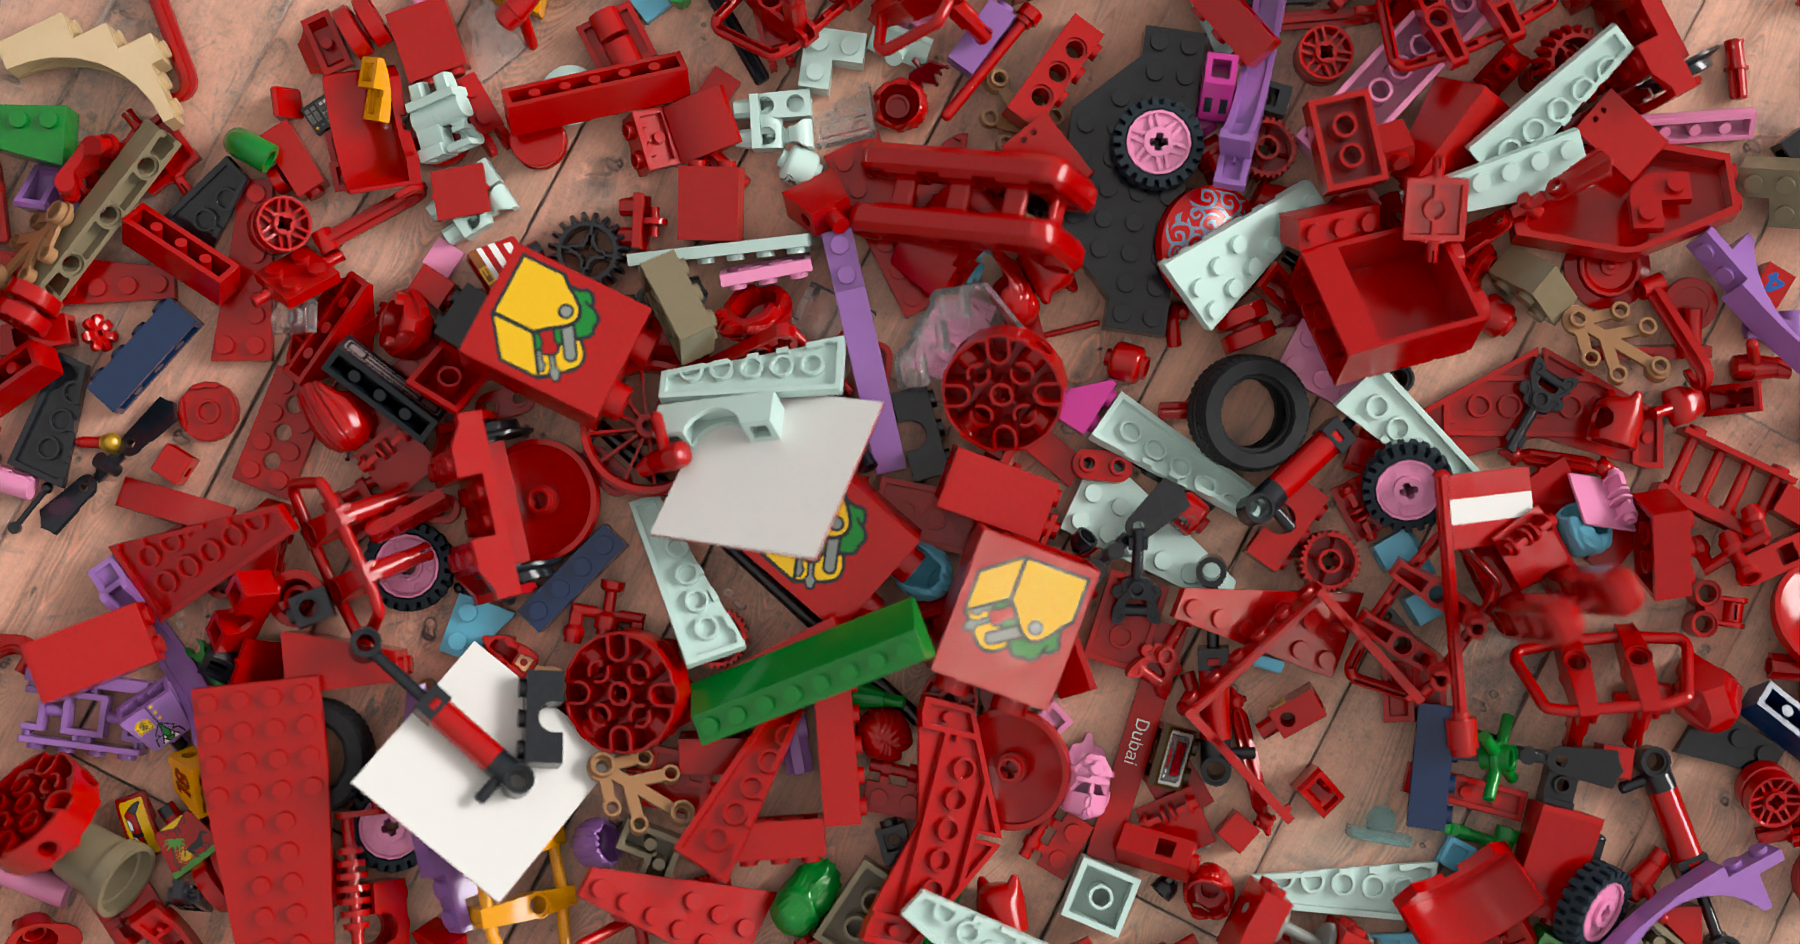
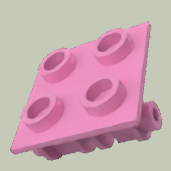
[1567,468,1639,532]

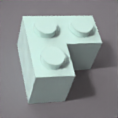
[798,28,867,96]

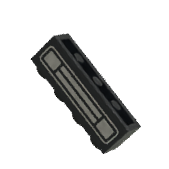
[321,334,447,444]

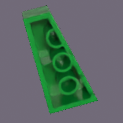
[0,104,79,169]

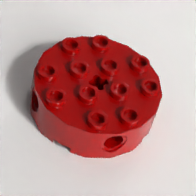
[941,324,1068,452]
[564,627,691,755]
[0,751,101,876]

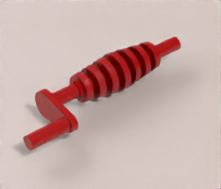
[334,800,386,944]

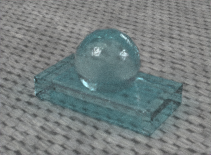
[1345,805,1413,848]

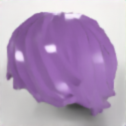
[571,817,622,869]

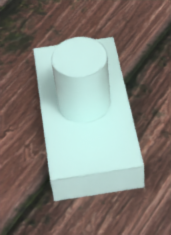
[867,25,934,68]

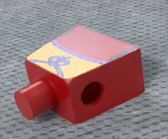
[1255,681,1327,740]

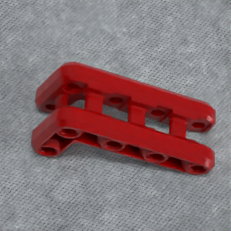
[848,142,1098,274]
[1461,512,1645,647]

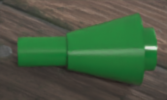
[852,683,906,709]

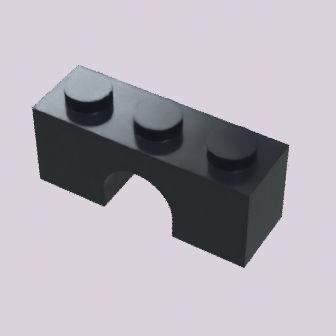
[890,384,950,483]
[516,670,565,769]

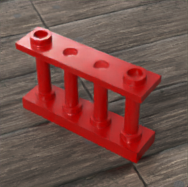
[1648,424,1798,546]

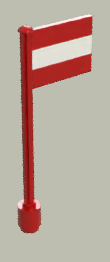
[1431,466,1533,758]

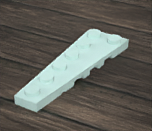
[1464,23,1634,163]
[1399,127,1594,212]
[626,233,818,271]
[658,336,846,404]
[1333,372,1480,474]
[1088,391,1260,517]
[629,496,746,669]
[1250,861,1438,921]

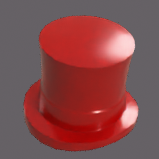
[270,569,326,627]

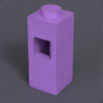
[947,0,1016,78]

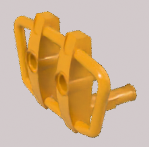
[466,824,578,944]

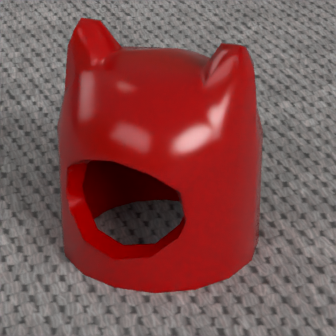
[1016,255,1078,305]
[1586,389,1644,451]
[976,874,1029,932]

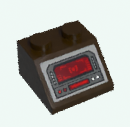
[1142,720,1200,792]

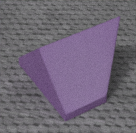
[13,165,80,213]

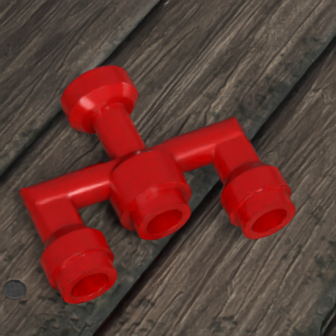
[1691,503,1773,586]
[562,579,646,644]

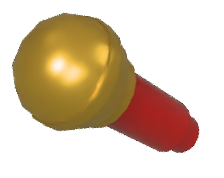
[75,432,121,453]

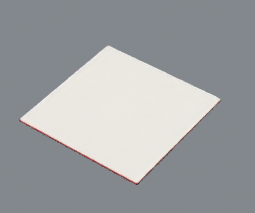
[650,396,884,561]
[351,641,616,903]

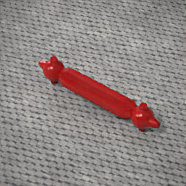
[1498,447,1619,479]

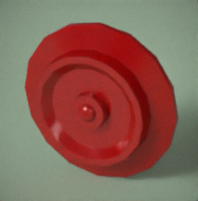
[1563,254,1651,310]

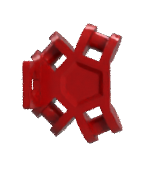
[54,133,125,204]

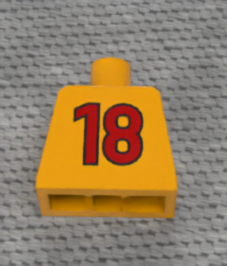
[168,745,208,819]

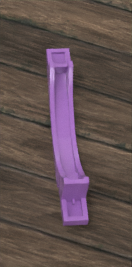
[1213,0,1287,192]
[1686,226,1800,375]
[821,227,907,475]
[87,555,212,748]
[404,684,478,933]
[1601,842,1785,944]

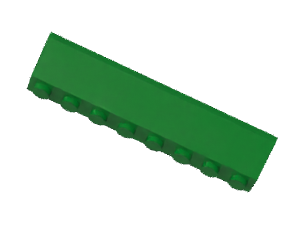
[691,596,936,746]

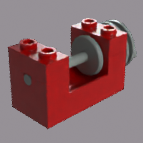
[1216,875,1382,944]

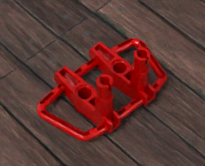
[710,0,863,61]
[867,0,993,56]
[1376,0,1558,73]
[287,476,434,645]
[1344,531,1502,703]
[1509,622,1694,748]

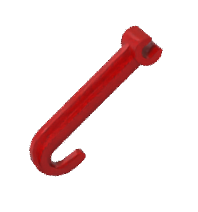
[148,0,199,102]
[1281,4,1379,32]
[311,182,428,257]
[1634,272,1714,391]

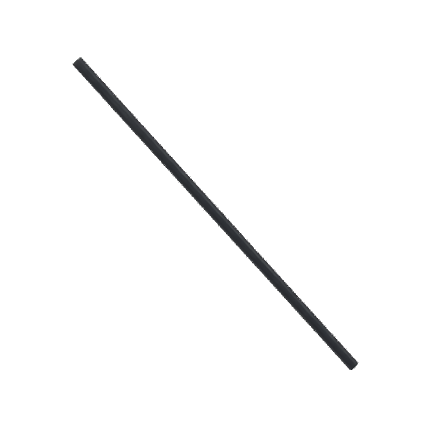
[593,418,917,728]

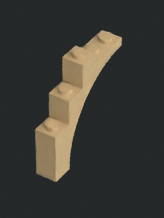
[0,12,185,131]

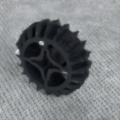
[547,212,630,287]

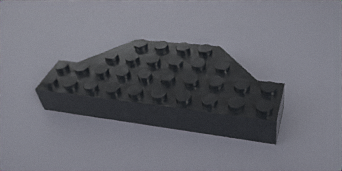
[1062,25,1207,339]

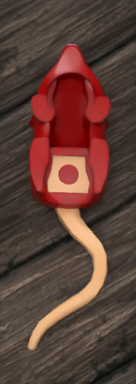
[481,635,567,701]

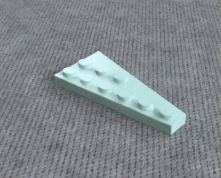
[1157,180,1325,331]
[1059,446,1237,589]
[900,888,1048,944]

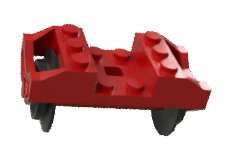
[1560,0,1720,115]
[427,410,563,606]

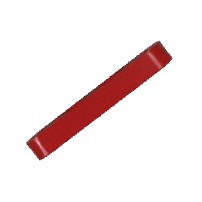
[699,323,798,364]

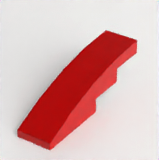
[115,476,237,526]

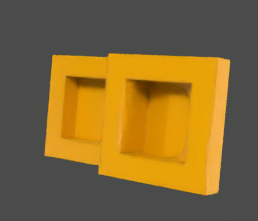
[358,56,391,123]

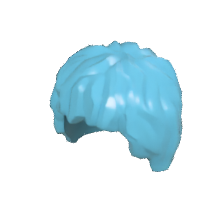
[1555,502,1613,557]
[893,542,953,602]

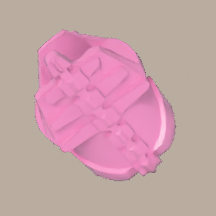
[1060,732,1115,820]

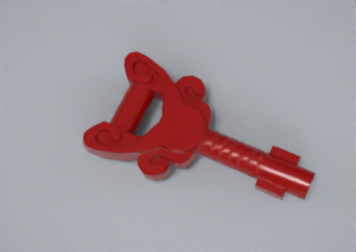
[1125,618,1193,700]

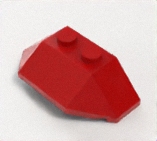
[282,271,375,386]

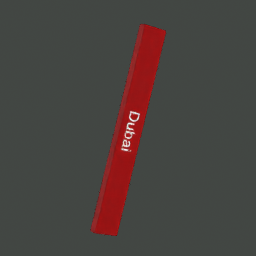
[1085,621,1188,863]

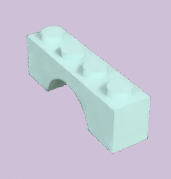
[653,390,784,450]

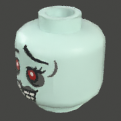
[776,144,823,186]

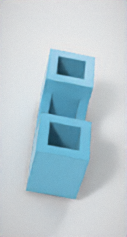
[1368,528,1444,626]

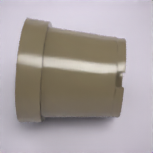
[51,821,156,917]

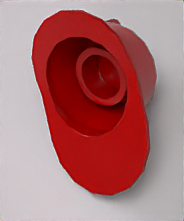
[5,912,83,944]

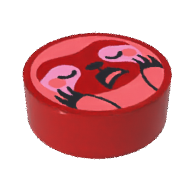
[267,164,293,195]

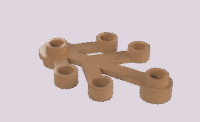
[979,68,1064,151]
[0,200,75,290]
[1561,301,1671,386]
[586,749,695,836]

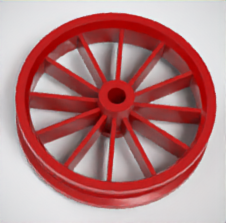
[580,360,680,497]

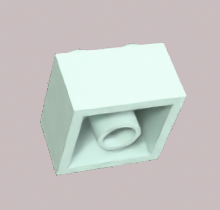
[1058,853,1141,938]

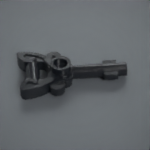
[1503,356,1579,454]
[1111,528,1161,625]

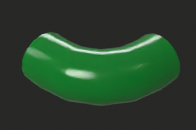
[223,127,279,173]

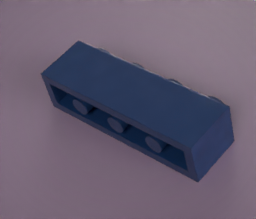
[86,297,205,414]
[517,523,630,633]
[1740,680,1800,761]
[1406,703,1458,831]

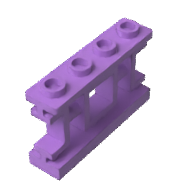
[17,667,156,761]

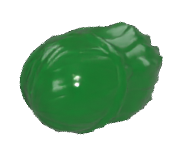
[770,858,842,937]

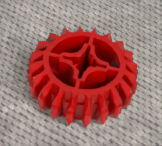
[1530,24,1612,107]

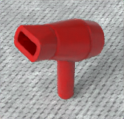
[494,0,541,50]
[1729,338,1792,381]
[635,412,692,477]
[1627,846,1672,924]

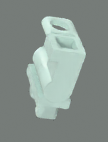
[405,71,485,164]
[733,88,815,153]
[425,157,521,245]

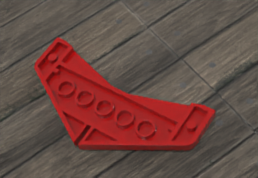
[1423,347,1663,469]
[858,694,1002,944]

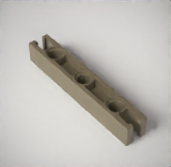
[33,118,182,302]

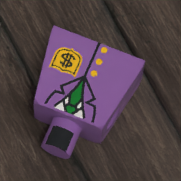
[116,675,191,751]

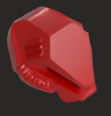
[715,284,793,342]
[375,288,435,359]
[1672,653,1743,734]

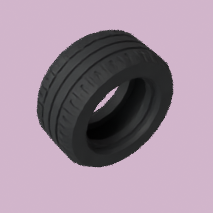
[1186,354,1310,472]
[322,697,376,812]

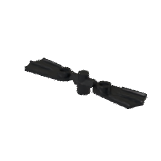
[39,396,178,535]
[1085,478,1190,588]
[1458,729,1623,789]

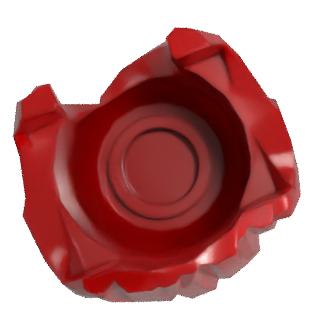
[297,380,373,453]

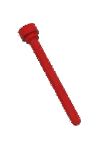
[941,2,1043,121]

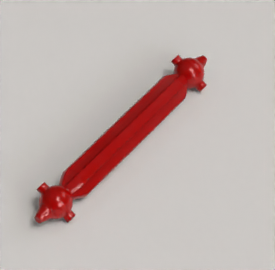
[1230,686,1276,836]

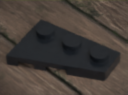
[1672,720,1785,769]

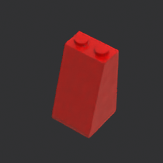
[1390,76,1510,190]
[932,444,1062,542]
[20,602,167,704]
[280,630,414,690]
[1514,798,1605,926]

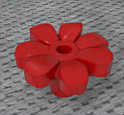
[81,314,119,352]

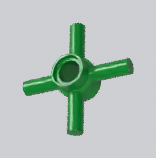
[1478,713,1518,802]

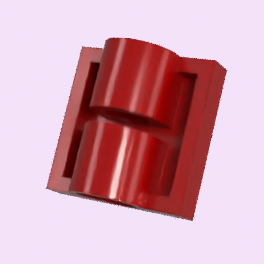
[575,0,658,68]

